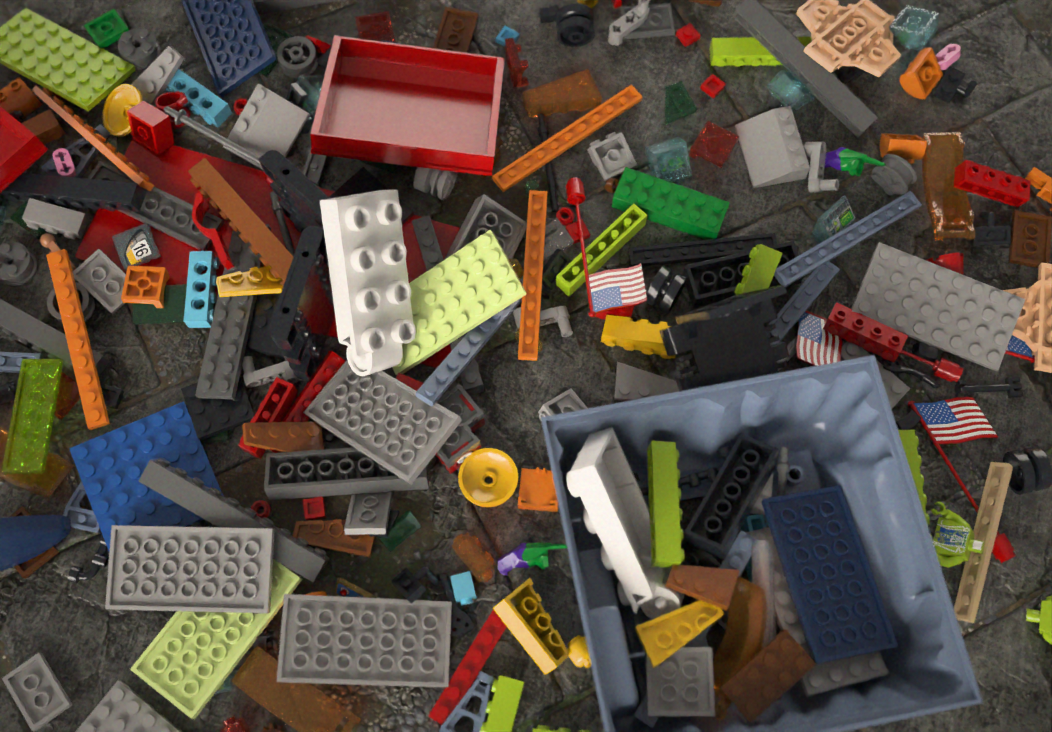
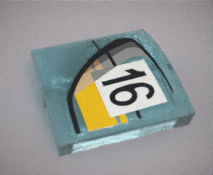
[112,223,161,270]

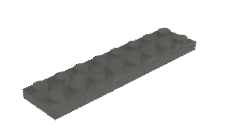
[88,161,224,251]

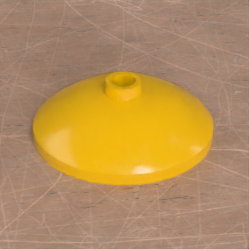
[102,84,143,137]
[458,448,518,507]

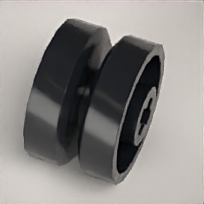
[556,3,595,47]
[646,265,687,314]
[1003,446,1052,495]

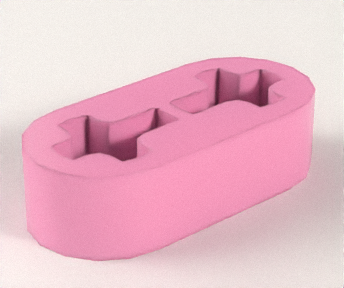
[935,44,961,71]
[53,148,76,178]

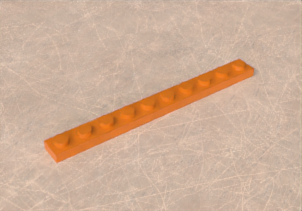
[492,84,642,192]
[31,85,154,191]
[518,190,548,361]
[46,249,110,430]

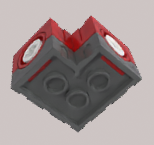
[435,384,485,474]

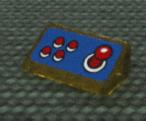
[335,577,376,598]

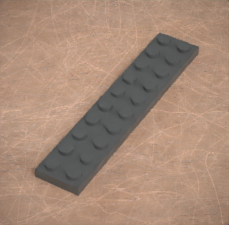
[195,225,271,400]

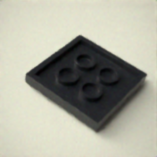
[181,377,255,441]

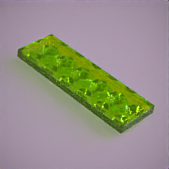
[1,359,63,474]

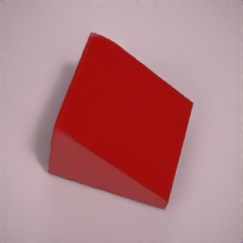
[305,35,331,54]

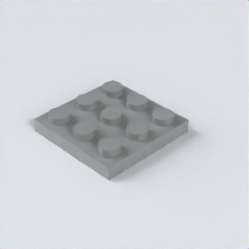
[646,647,715,716]

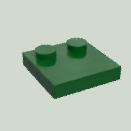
[84,9,129,49]

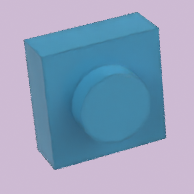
[496,26,520,50]

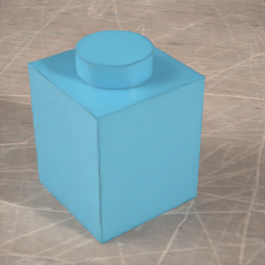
[450,571,477,605]

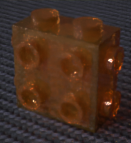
[451,532,495,584]

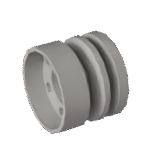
[413,167,458,200]

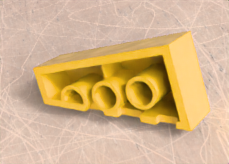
[601,315,676,359]
[493,578,570,675]

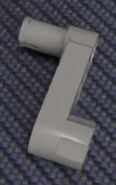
[608,0,650,45]
[803,141,839,193]
[513,306,573,337]
[242,356,301,388]

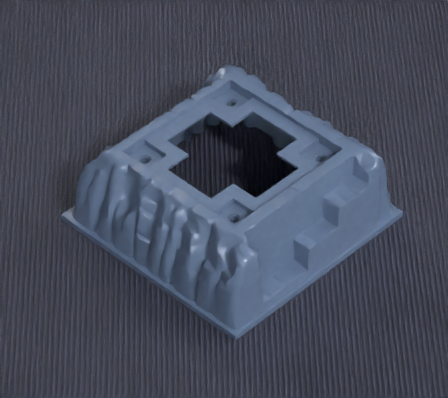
[541,355,983,732]

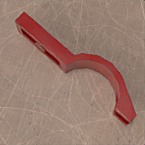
[192,192,234,270]

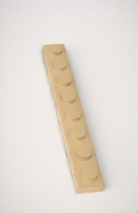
[954,462,1013,623]

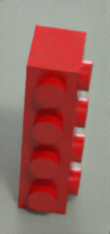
[953,160,1030,208]
[823,302,908,362]
[238,377,298,459]

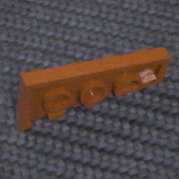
[242,422,324,452]
[293,519,376,558]

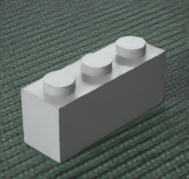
[22,198,89,240]

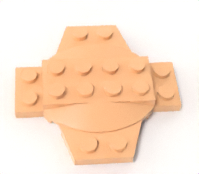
[796,0,901,77]
[1003,263,1052,373]

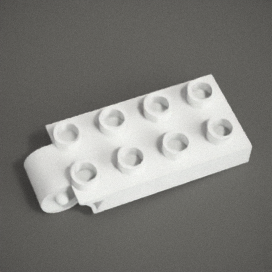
[320,190,416,376]
[567,427,684,620]

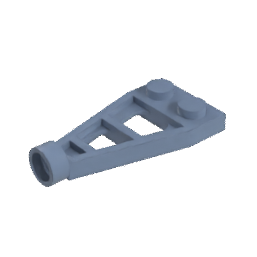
[41,124,111,178]
[63,481,101,534]
[439,671,495,732]

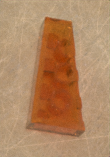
[523,69,602,118]

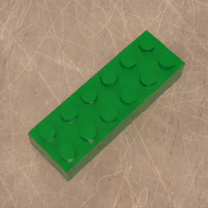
[612,167,730,240]

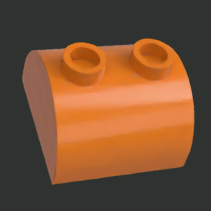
[900,48,943,99]
[0,77,42,119]
[880,133,927,164]

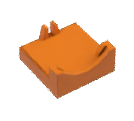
[121,266,170,308]
[518,467,558,512]

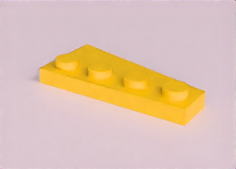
[216,265,283,297]
[635,600,724,669]

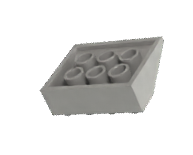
[223,84,310,170]
[735,106,810,188]
[444,194,527,262]

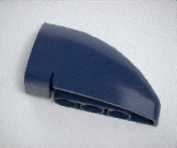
[0,515,71,571]

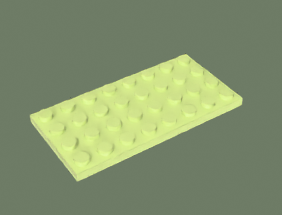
[392,230,527,375]
[130,559,302,720]

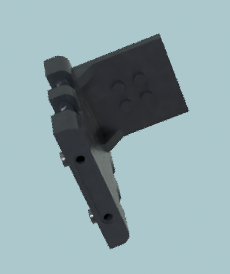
[258,150,414,234]
[246,226,335,381]
[659,285,790,392]

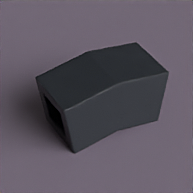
[540,5,559,23]
[912,342,939,362]
[896,410,921,430]

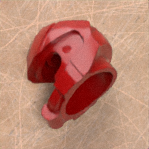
[155,91,190,130]

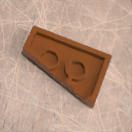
[665,565,740,611]

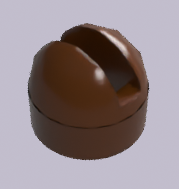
[604,178,619,193]

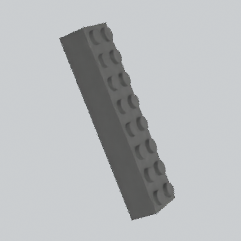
[264,447,429,500]

